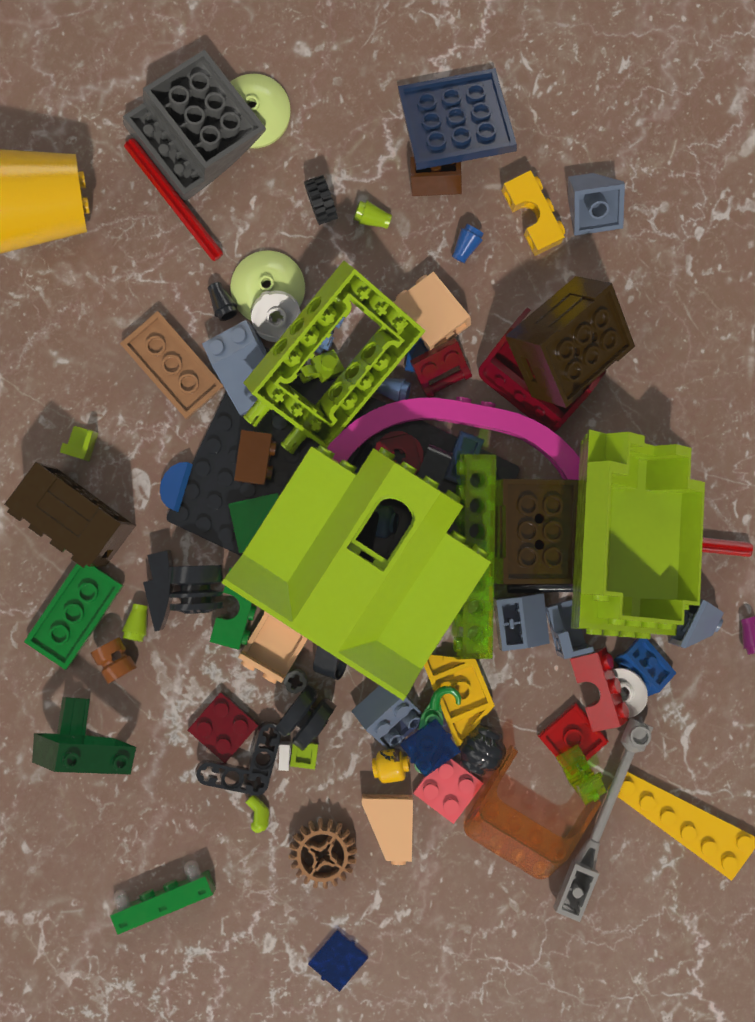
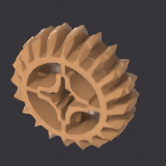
[289,818,357,889]

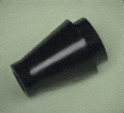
[207,282,238,321]

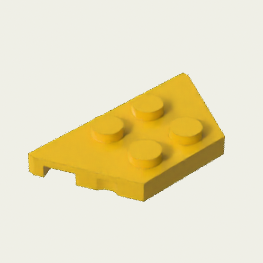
[424,655,495,747]

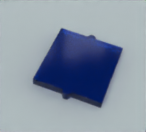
[400,718,461,777]
[308,929,368,992]

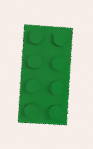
[24,563,124,670]

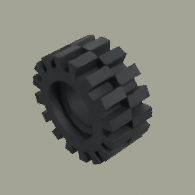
[304,175,338,225]

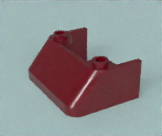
[478,307,607,432]

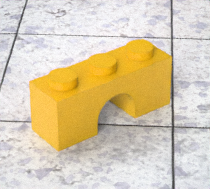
[501,170,565,256]

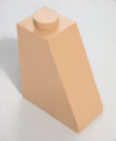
[362,794,413,865]

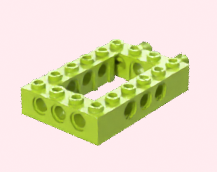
[243,261,425,454]

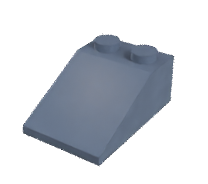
[202,320,267,416]

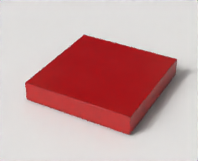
[537,702,609,775]

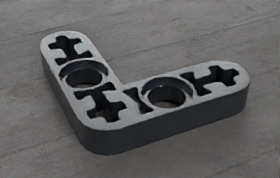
[195,721,281,796]

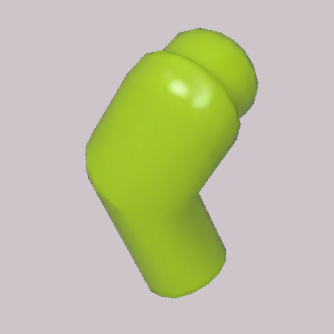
[245,795,270,833]

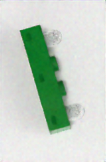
[110,860,216,935]

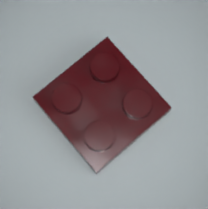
[187,691,259,763]

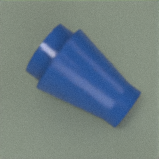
[452,224,484,264]

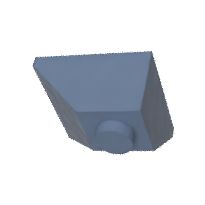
[568,173,625,236]
[668,599,724,648]

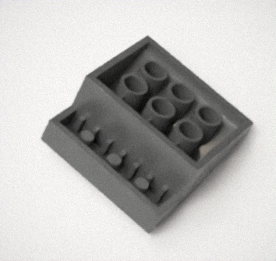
[123,49,266,202]

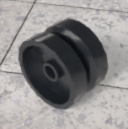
[274,684,337,751]

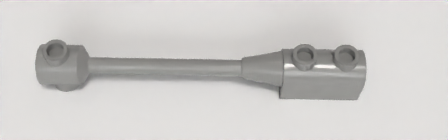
[553,718,654,922]

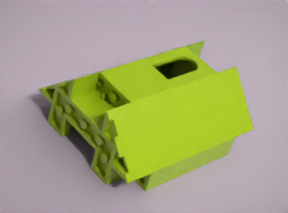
[571,429,705,639]

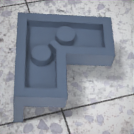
[545,600,594,659]

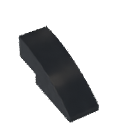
[143,550,174,632]

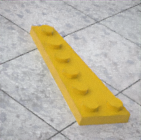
[607,772,755,881]

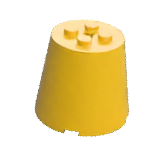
[0,149,90,254]

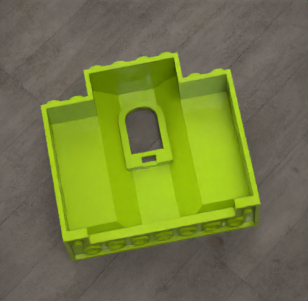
[222,445,491,701]

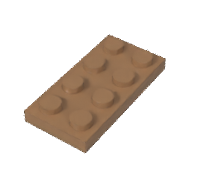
[120,311,224,420]

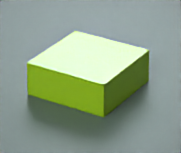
[290,742,319,770]

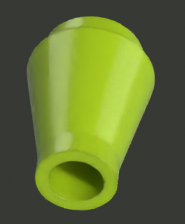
[353,200,392,229]
[122,604,148,642]

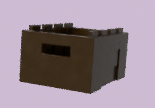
[505,276,635,408]
[4,462,136,568]
[490,479,579,584]

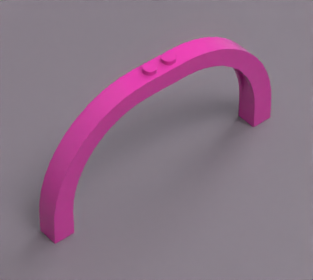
[327,397,580,521]

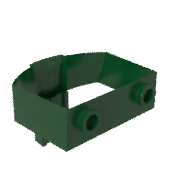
[32,697,137,775]

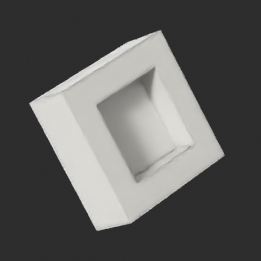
[278,741,291,771]

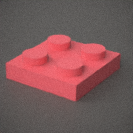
[413,752,484,824]

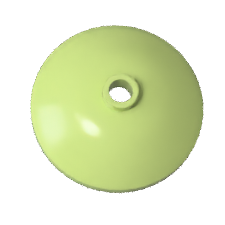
[230,74,291,148]
[230,250,305,322]

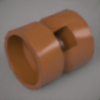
[90,637,137,684]

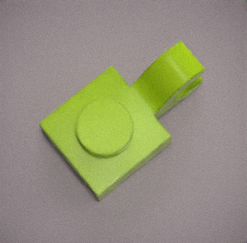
[298,349,345,384]

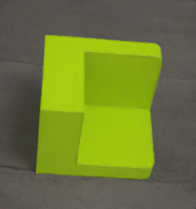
[60,426,99,462]

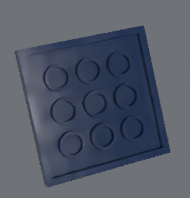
[398,68,517,170]

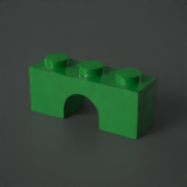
[210,568,257,650]

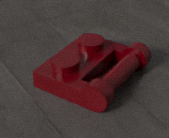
[410,338,472,398]

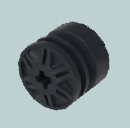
[168,565,224,614]

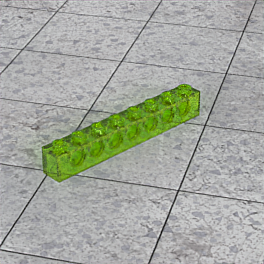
[453,454,496,659]

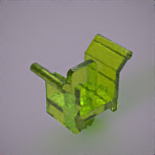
[556,745,607,805]

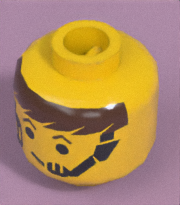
[372,749,410,783]

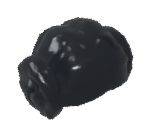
[460,724,506,777]

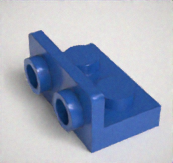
[614,638,676,696]

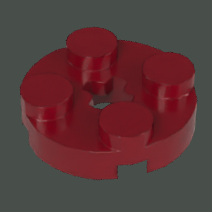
[375,431,424,475]

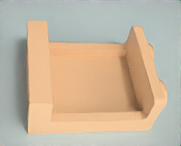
[393,271,471,351]
[238,611,307,684]

